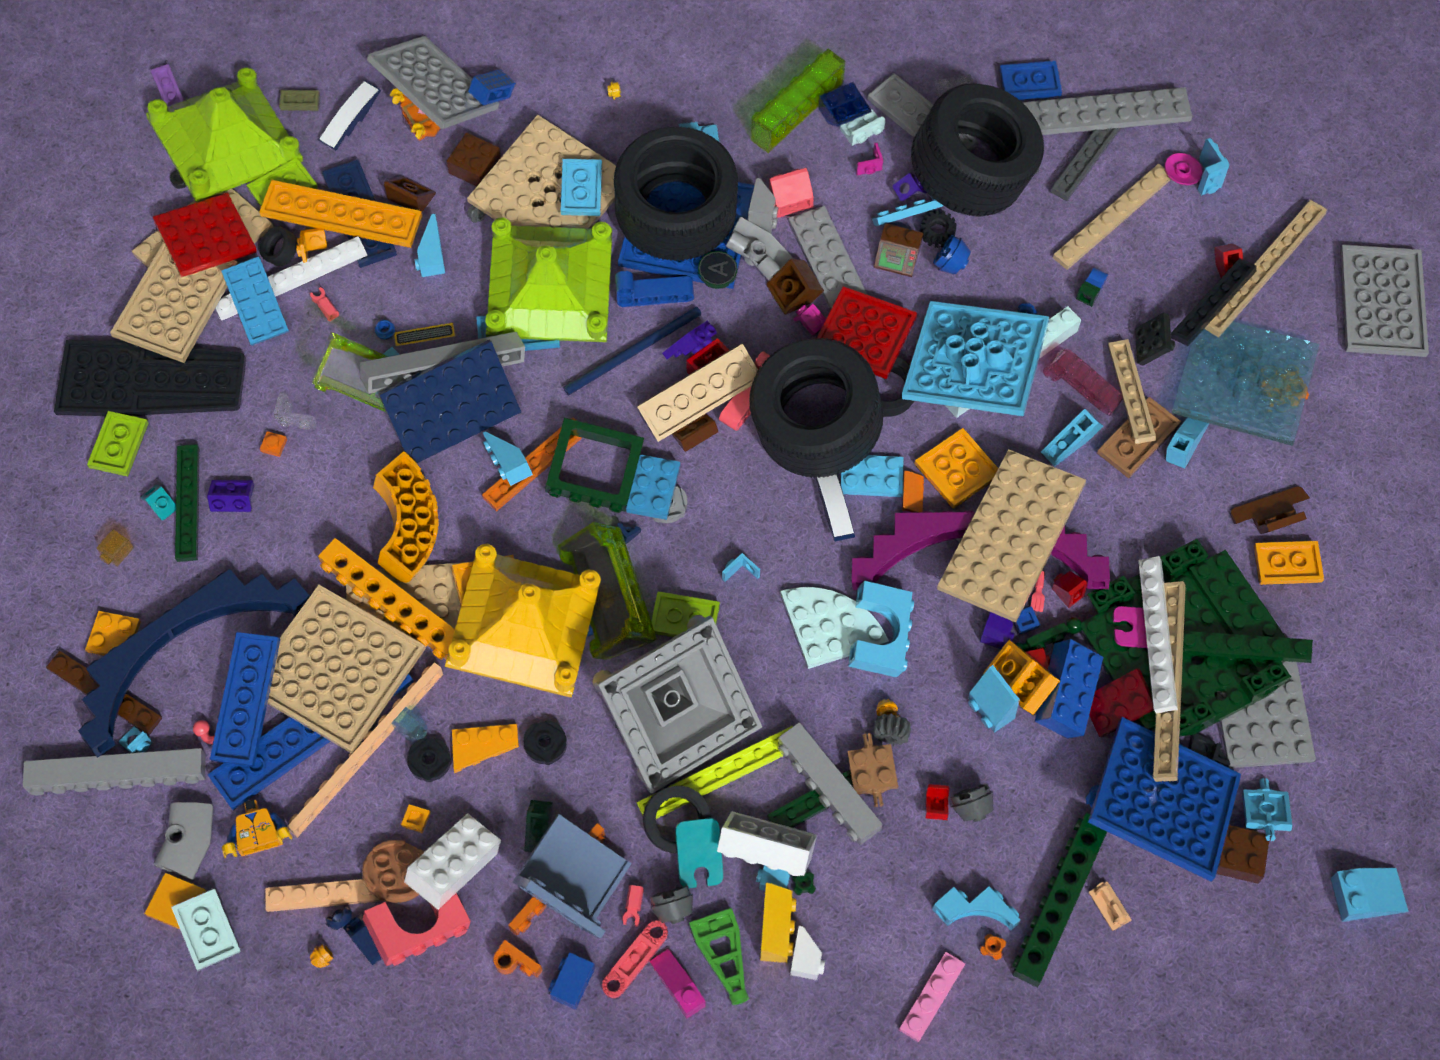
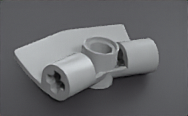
[725,217,794,281]
[153,802,213,879]

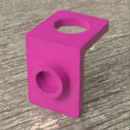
[856,143,883,175]

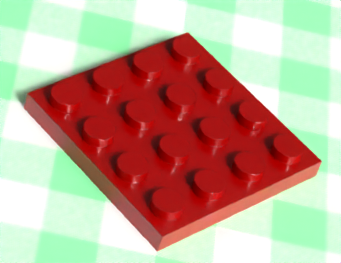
[153,193,257,277]
[816,286,917,379]

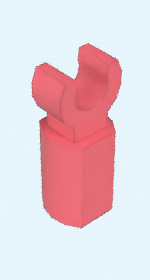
[310,287,339,321]
[622,885,644,927]

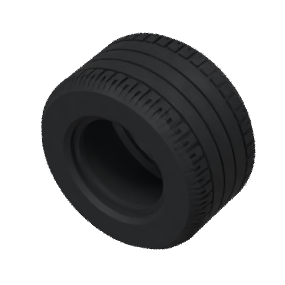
[911,83,1044,216]
[614,126,738,261]
[749,338,884,478]

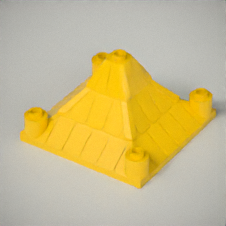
[445,544,601,698]

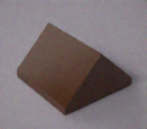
[384,176,436,212]

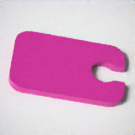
[1113,606,1147,648]

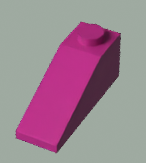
[649,949,706,1019]

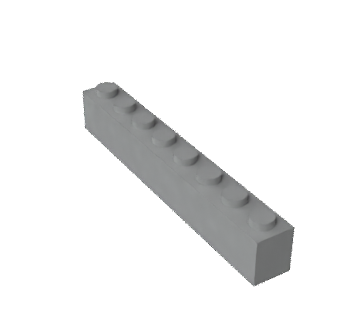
[360,332,525,394]
[23,748,206,795]

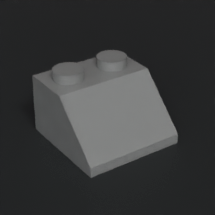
[748,178,779,234]

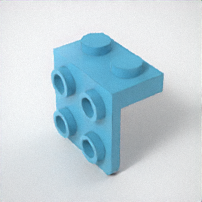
[1198,138,1229,196]

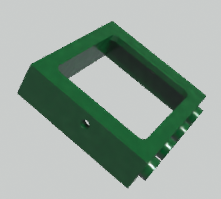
[545,418,644,513]

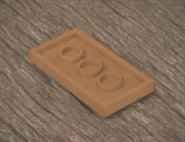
[1097,397,1181,478]

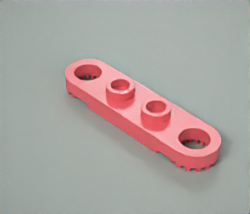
[602,920,668,998]

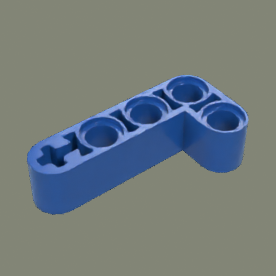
[615,271,694,307]

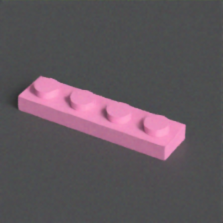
[899,952,965,1043]

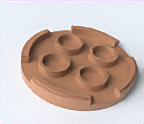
[362,840,424,903]

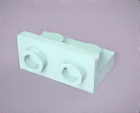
[840,109,885,146]

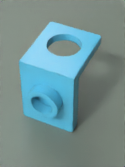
[722,553,760,582]
[119,726,153,753]

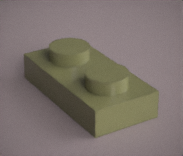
[279,90,320,111]

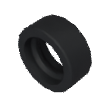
[259,226,298,266]

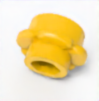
[607,81,621,100]

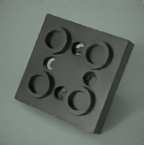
[1135,312,1175,365]

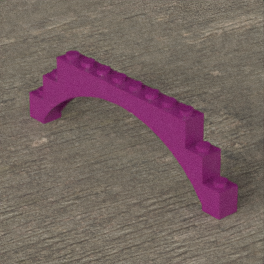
[852,510,1110,590]

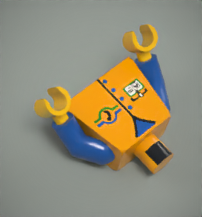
[222,800,293,858]

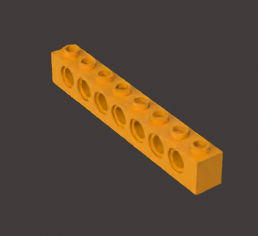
[318,538,455,660]

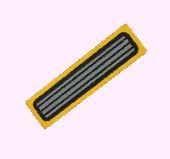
[394,323,455,346]

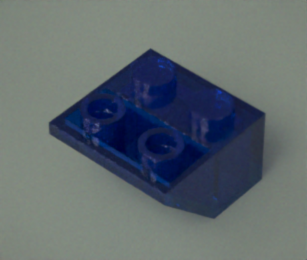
[819,82,871,127]

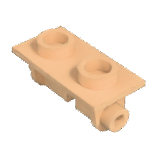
[1089,881,1132,931]

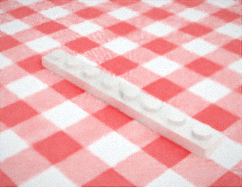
[216,236,367,320]
[1138,556,1178,713]

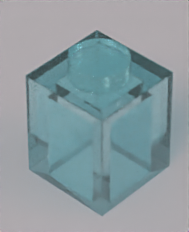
[392,707,428,744]

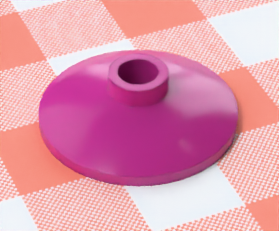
[1165,153,1203,185]

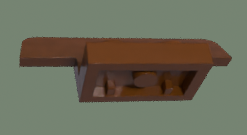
[1230,486,1310,534]

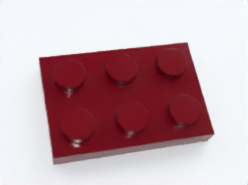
[1089,669,1154,737]

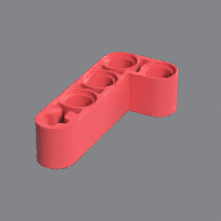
[719,351,770,431]

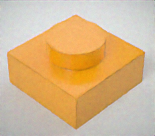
[401,804,431,833]

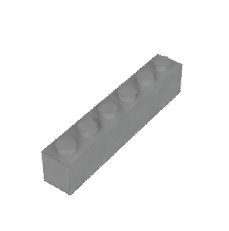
[778,722,882,846]

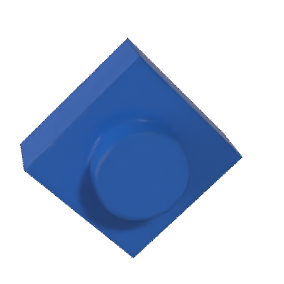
[1014,606,1040,634]

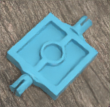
[1242,778,1292,841]

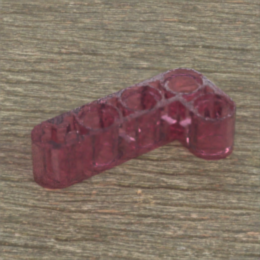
[1043,348,1123,415]

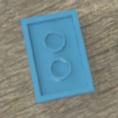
[626,455,681,520]

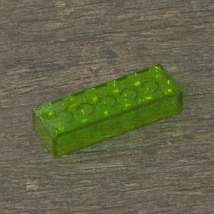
[751,48,845,153]

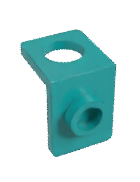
[140,485,176,520]

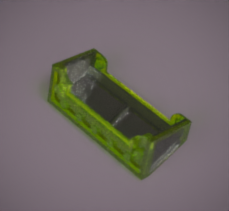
[557,522,657,660]

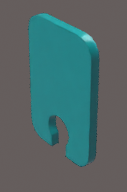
[675,818,723,888]

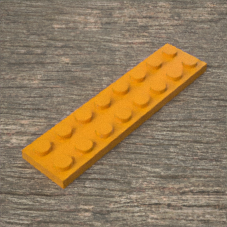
[259,180,422,248]

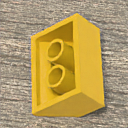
[760,883,796,963]

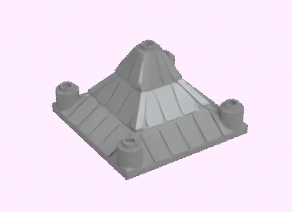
[593,615,762,794]

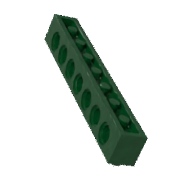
[1012,813,1107,988]

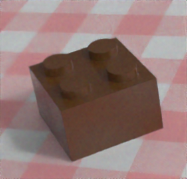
[446,133,501,186]
[1216,825,1270,884]

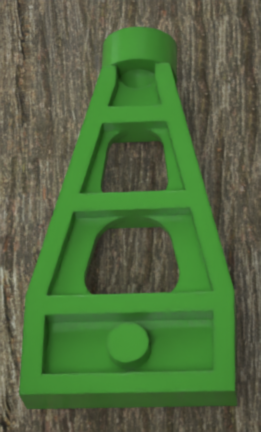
[689,908,749,1005]

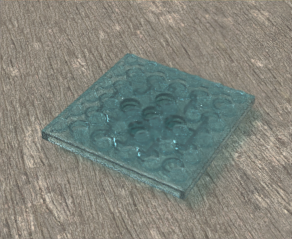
[1172,322,1320,446]

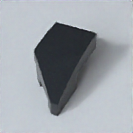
[1188,734,1230,767]

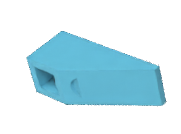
[1166,413,1211,469]
[483,431,533,486]

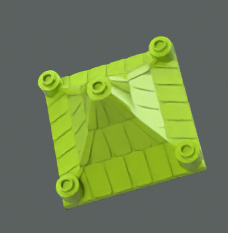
[146,67,303,202]
[485,218,612,342]

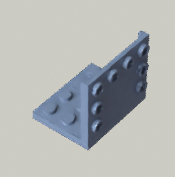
[512,814,632,939]

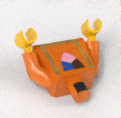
[390,88,441,141]

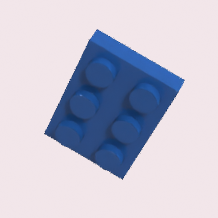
[999,61,1062,100]

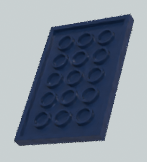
[378,340,521,463]

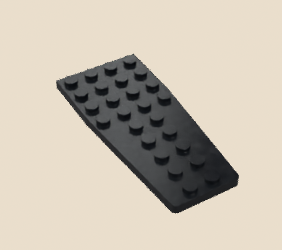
[54,340,246,416]

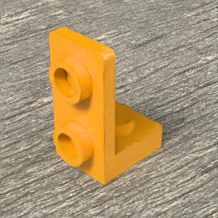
[296,228,328,263]

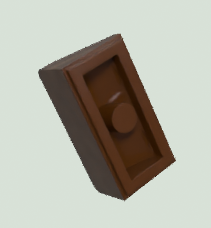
[672,414,718,452]

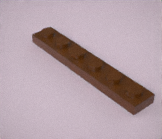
[46,651,162,736]

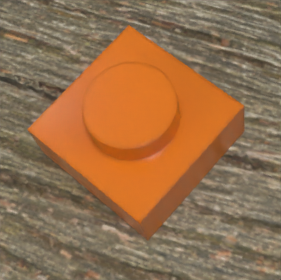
[260,431,287,457]

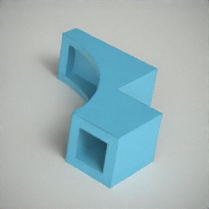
[932,886,1020,930]

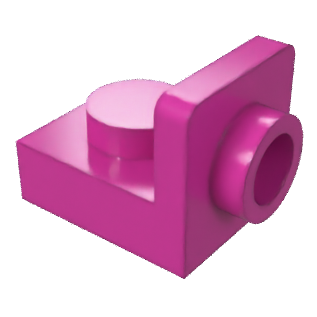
[793,304,826,335]

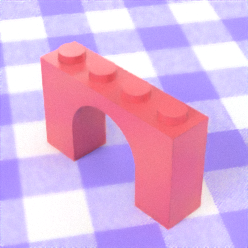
[363,893,471,966]

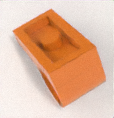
[493,940,543,978]

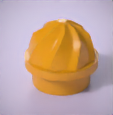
[876,699,898,716]
[310,944,334,968]

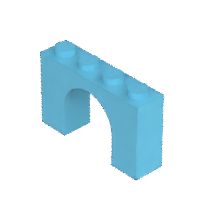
[848,581,914,677]

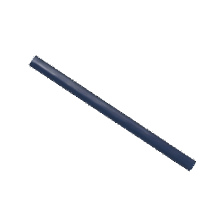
[563,306,702,396]

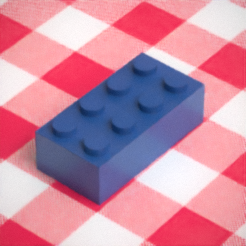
[1035,639,1103,739]

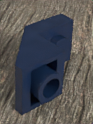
[343,913,382,965]

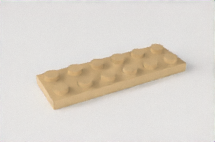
[637,343,758,442]

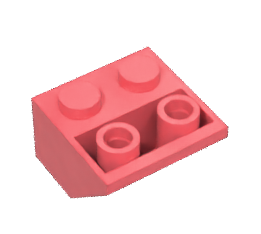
[769,168,814,218]

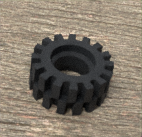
[920,210,957,248]

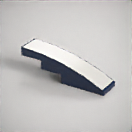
[319,81,381,151]
[815,475,855,542]

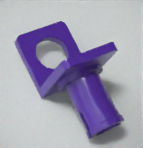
[893,173,927,201]

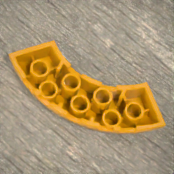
[373,451,439,583]

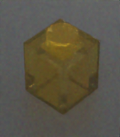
[96,529,134,567]

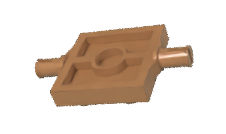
[848,733,898,807]

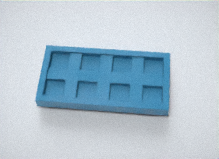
[221,257,289,346]

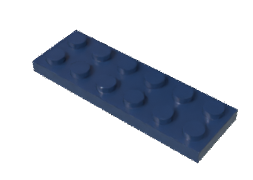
[322,159,397,268]

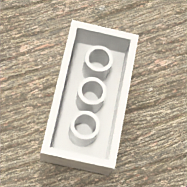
[717,811,817,876]
[404,813,501,909]

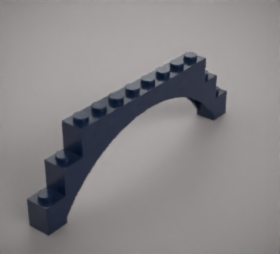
[78,569,310,758]

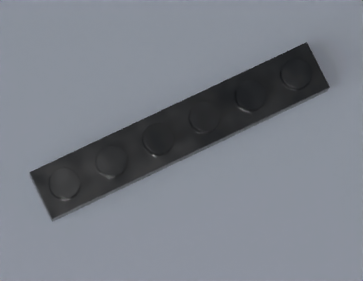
[1171,258,1257,346]

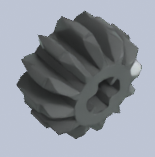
[874,714,911,746]

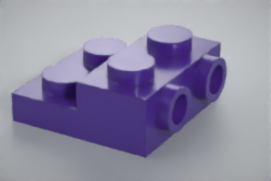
[662,320,717,359]

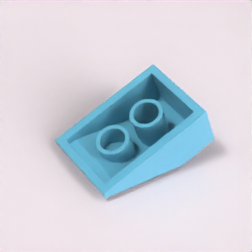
[968,665,1020,732]
[1331,868,1408,922]

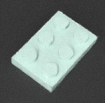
[171,889,240,971]

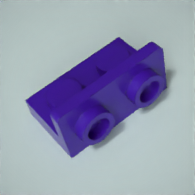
[207,480,254,512]

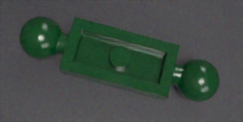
[1015,617,1082,652]

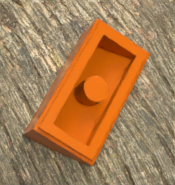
[902,471,924,513]

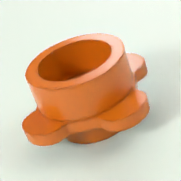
[980,934,1006,960]

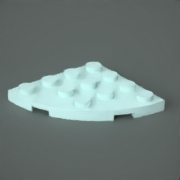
[780,587,889,669]

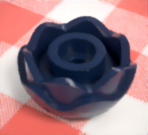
[325,906,352,930]

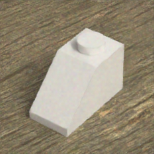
[790,926,825,980]

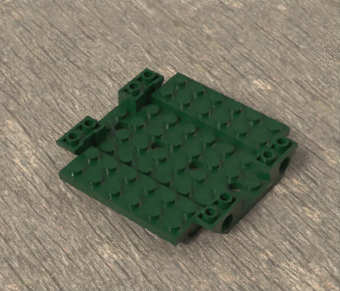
[1081,539,1291,737]

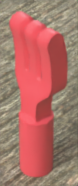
[1030,571,1045,612]

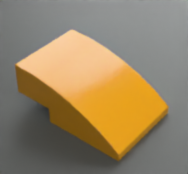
[983,640,1060,715]

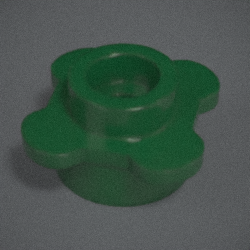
[792,872,816,895]

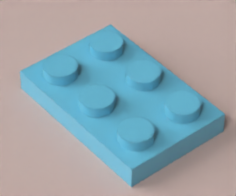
[561,159,602,216]
[841,455,903,497]

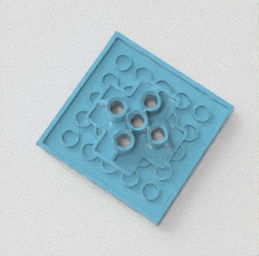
[902,301,1049,416]

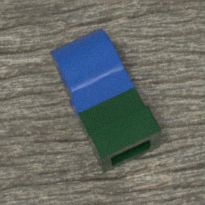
[1076,267,1109,307]

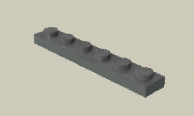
[1051,128,1121,201]

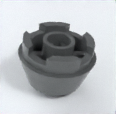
[950,783,994,822]
[650,885,693,924]

